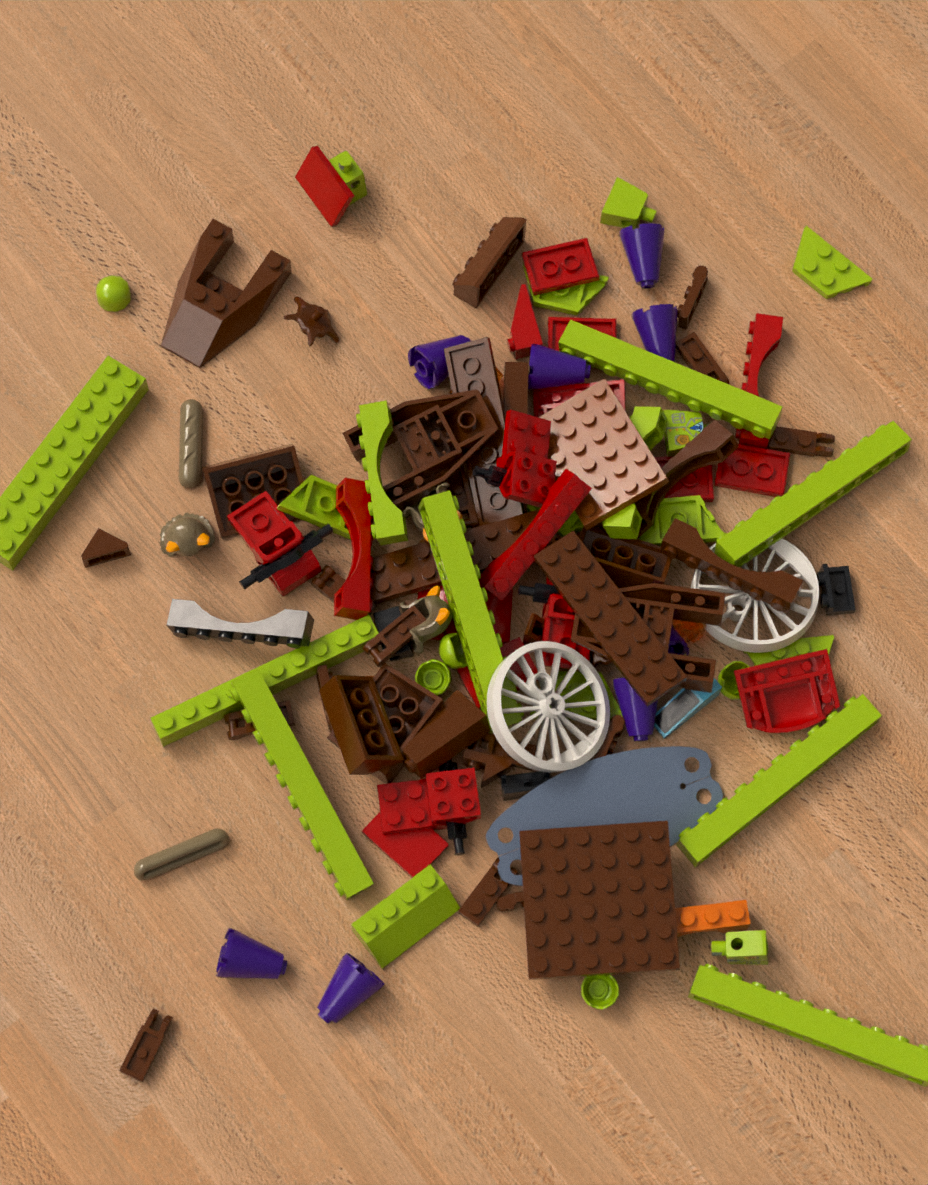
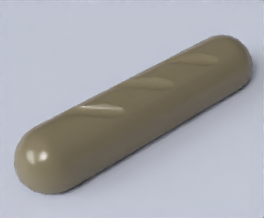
[178,399,203,488]
[134,828,229,881]

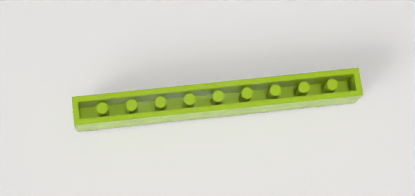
[559,320,783,439]
[714,421,912,567]
[150,615,378,747]
[230,668,374,900]
[677,694,882,868]
[688,964,928,1087]

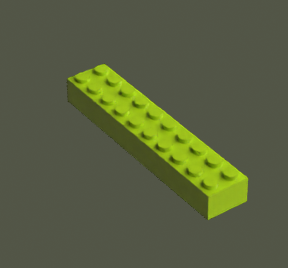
[0,356,149,571]
[418,490,524,734]

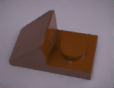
[462,748,512,788]

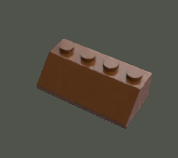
[452,217,527,308]
[579,526,672,589]
[319,675,404,775]

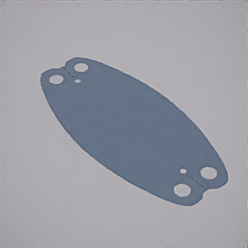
[486,746,723,886]

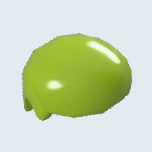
[96,275,131,312]
[439,633,467,669]
[415,659,452,695]
[717,661,750,700]
[581,975,619,1009]

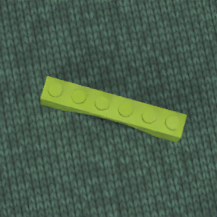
[356,400,408,546]
[603,406,667,539]

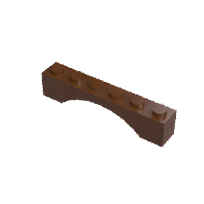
[635,420,739,539]
[660,518,803,613]

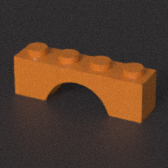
[675,900,750,937]

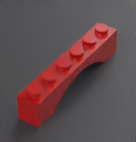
[735,313,783,449]
[478,469,592,601]
[334,477,373,620]

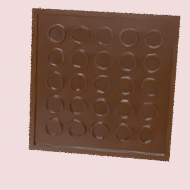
[519,820,680,980]

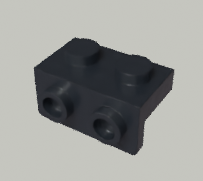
[816,564,856,616]

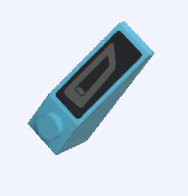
[654,678,722,739]

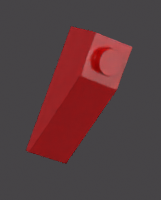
[507,284,543,360]

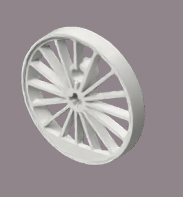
[691,538,819,653]
[487,641,610,772]

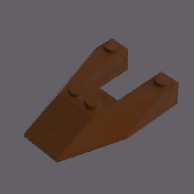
[161,219,292,368]
[342,389,499,512]
[571,583,726,693]

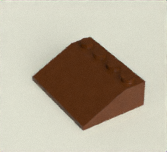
[202,444,304,538]
[327,663,444,784]

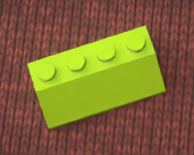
[351,864,460,969]

